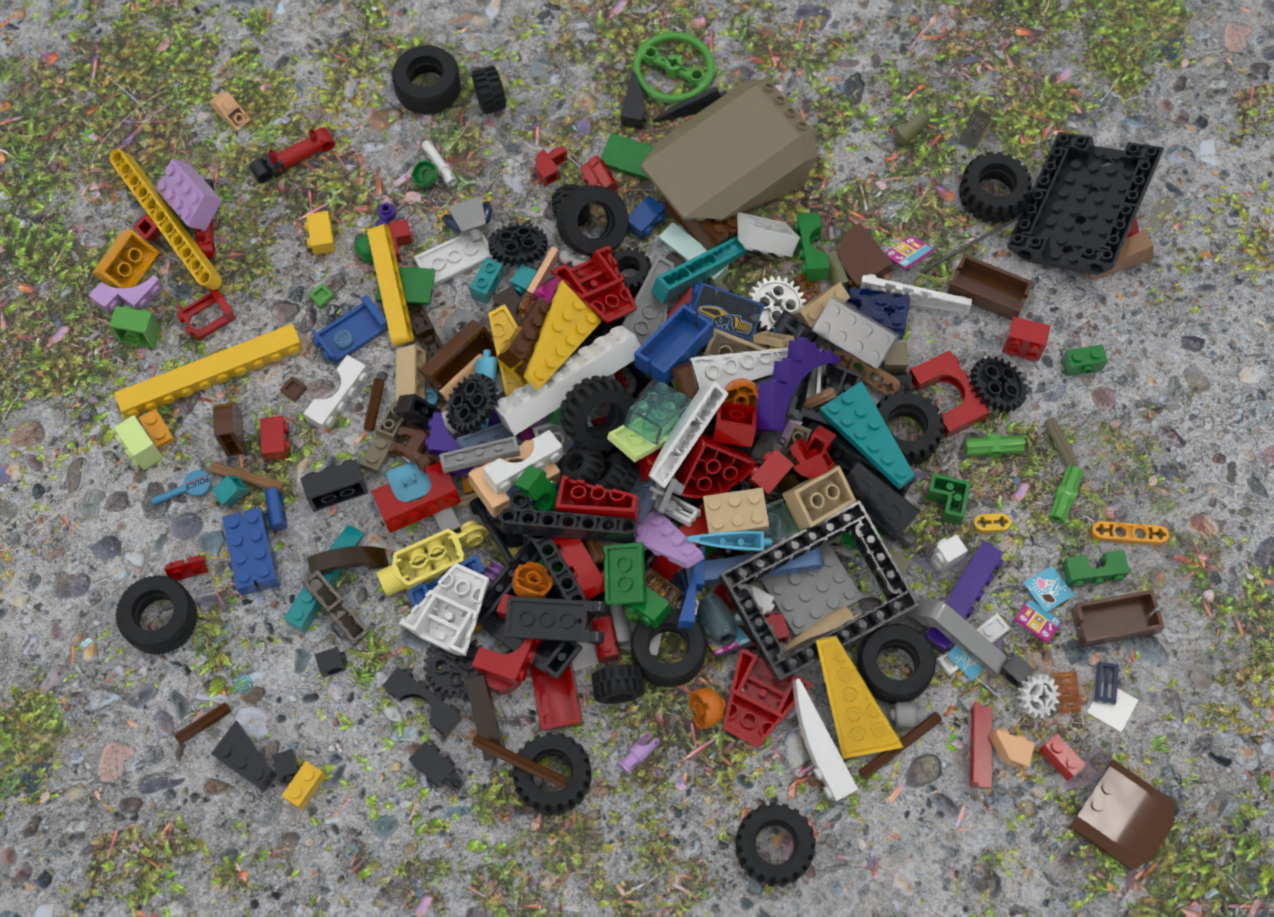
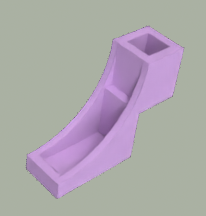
[89,275,164,315]

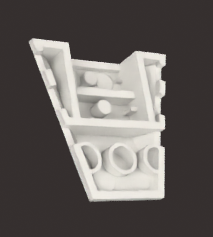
[399,563,489,656]

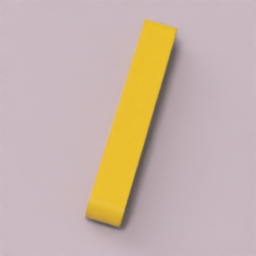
[367,223,414,347]

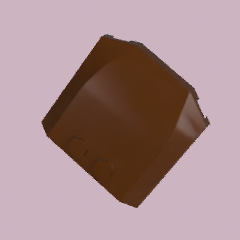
[1068,759,1176,871]

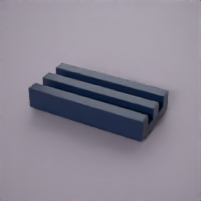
[1094,661,1119,705]

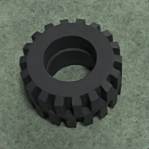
[472,65,506,114]
[613,247,652,298]
[594,452,639,493]
[591,664,645,704]

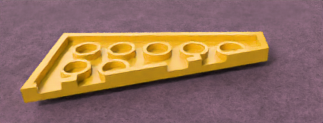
[816,636,903,759]

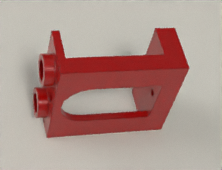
[176,288,236,341]

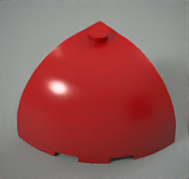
[675,431,756,498]

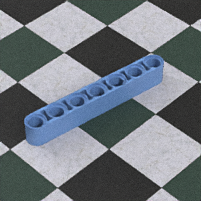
[685,547,823,586]

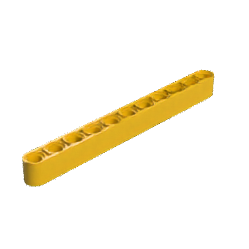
[109,149,222,290]

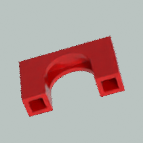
[909,350,989,438]
[371,461,462,533]
[472,593,543,687]

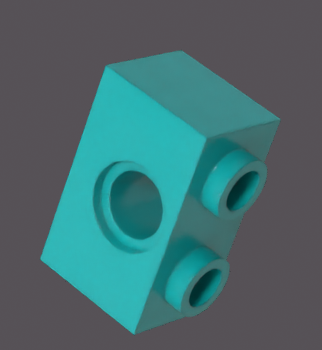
[470,257,504,304]

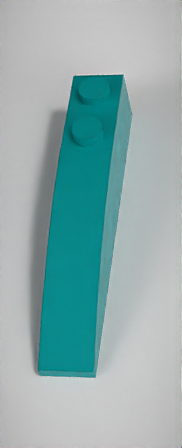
[651,236,748,304]
[284,525,365,634]

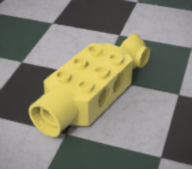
[376,521,489,597]

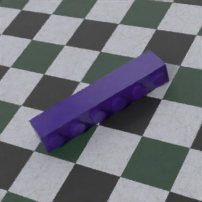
[925,541,1004,654]

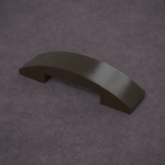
[307,546,389,575]

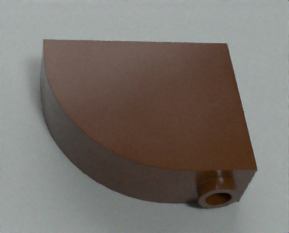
[838,223,893,294]
[213,402,246,457]

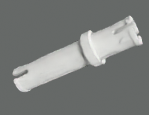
[421,140,457,187]

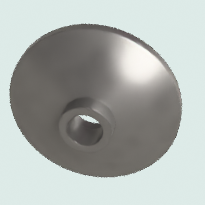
[444,310,480,340]

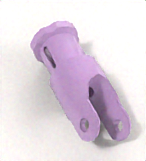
[617,732,660,775]

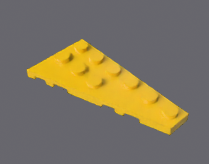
[523,280,602,391]
[488,304,529,397]

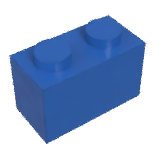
[627,195,666,240]

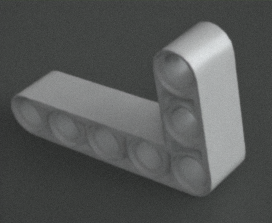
[906,600,1008,676]

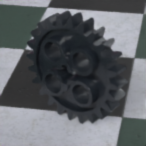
[488,222,548,267]
[969,356,1028,413]
[445,373,499,434]
[423,639,483,698]

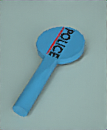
[151,470,211,505]

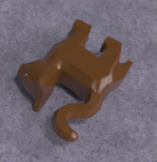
[388,423,436,473]

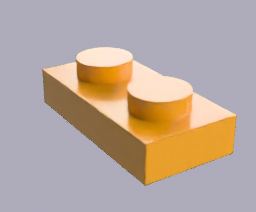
[138,408,175,449]

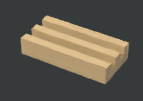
[753,331,795,348]

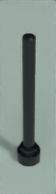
[469,498,515,565]

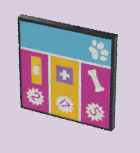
[706,625,753,659]

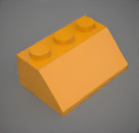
[92,229,159,288]

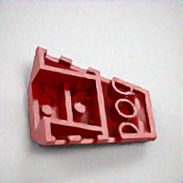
[550,245,637,324]
[722,648,813,747]

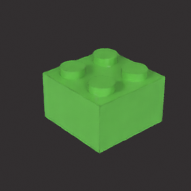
[109,306,161,348]

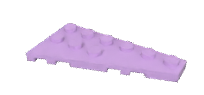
[605,505,704,568]

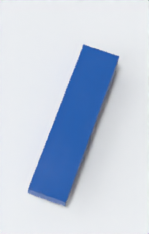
[677,547,705,629]

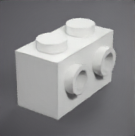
[931,534,968,574]

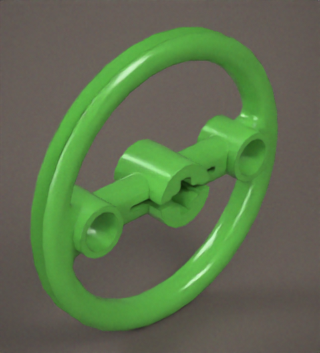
[633,32,715,104]

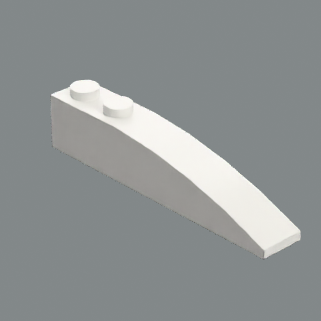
[649,381,729,488]
[792,678,858,801]

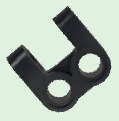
[773,310,818,342]

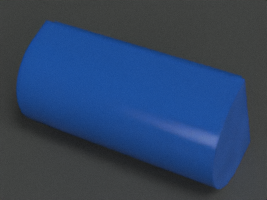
[264,487,288,531]

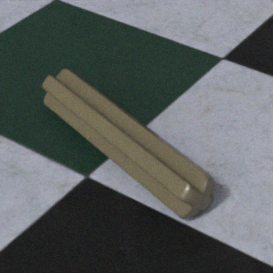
[1044,417,1079,466]

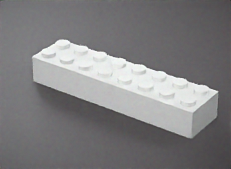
[493,326,641,436]

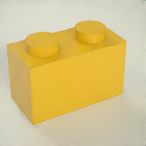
[304,211,336,255]
[282,761,327,811]

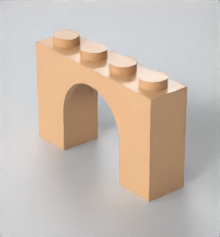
[468,437,560,518]

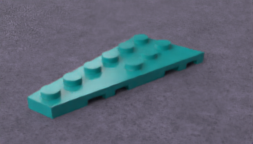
[819,381,915,489]

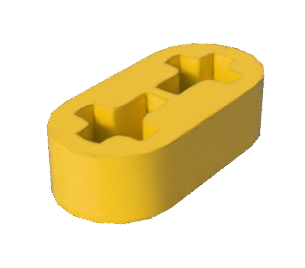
[973,513,1011,534]

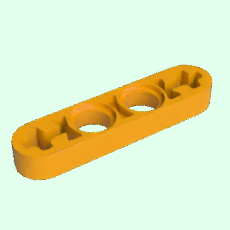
[1091,521,1169,545]

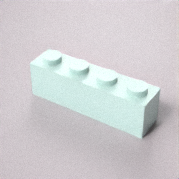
[658,222,728,287]

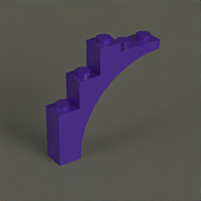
[756,337,840,431]

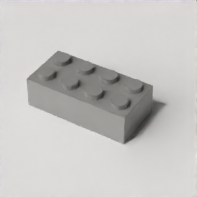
[812,297,899,369]

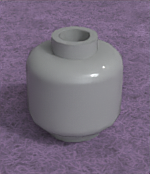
[890,701,920,728]

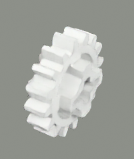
[1017,673,1060,718]

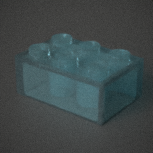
[624,381,692,445]

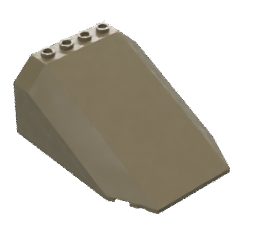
[640,80,818,221]

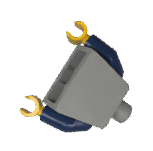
[437,196,493,243]

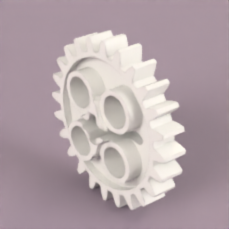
[748,276,806,334]

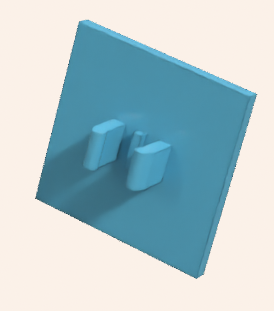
[385,463,431,502]

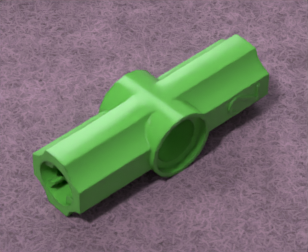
[964,434,1025,458]
[1048,465,1084,523]

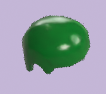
[411,160,438,188]
[354,234,374,263]

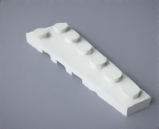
[858,274,972,314]
[688,347,788,390]

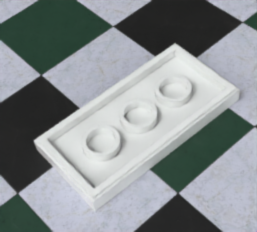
[414,231,492,287]

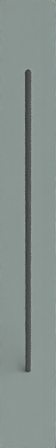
[920,214,1021,273]

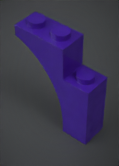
[425,412,474,478]

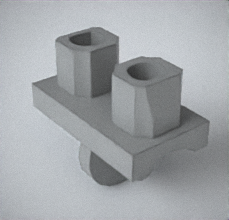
[649,477,685,513]

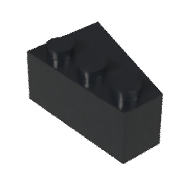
[824,363,863,405]
[211,720,277,792]

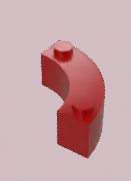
[551,524,605,600]

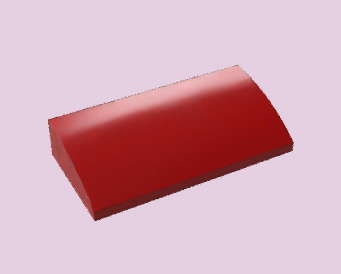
[530,662,584,731]

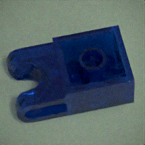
[846,287,911,340]

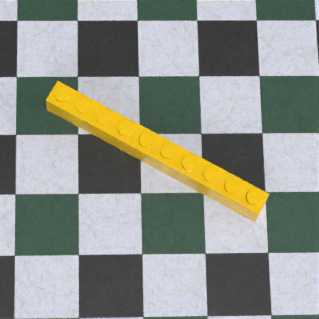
[114,323,304,419]

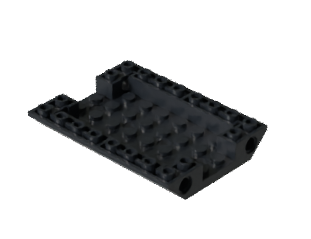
[1007,132,1164,275]

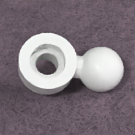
[559,250,590,266]

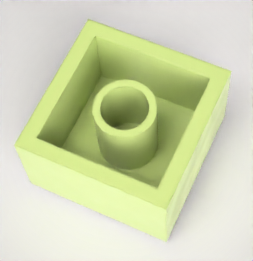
[114,415,163,470]

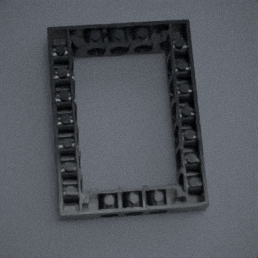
[718,500,920,684]

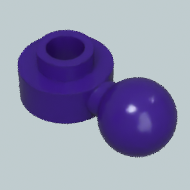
[375,203,396,226]

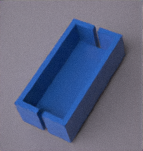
[634,304,714,386]
[222,507,280,596]

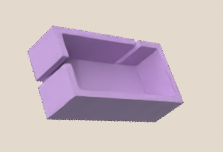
[156,158,222,231]

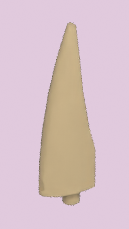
[784,605,862,653]

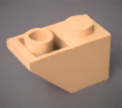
[208,91,251,131]
[988,728,1035,769]

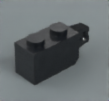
[408,741,465,793]

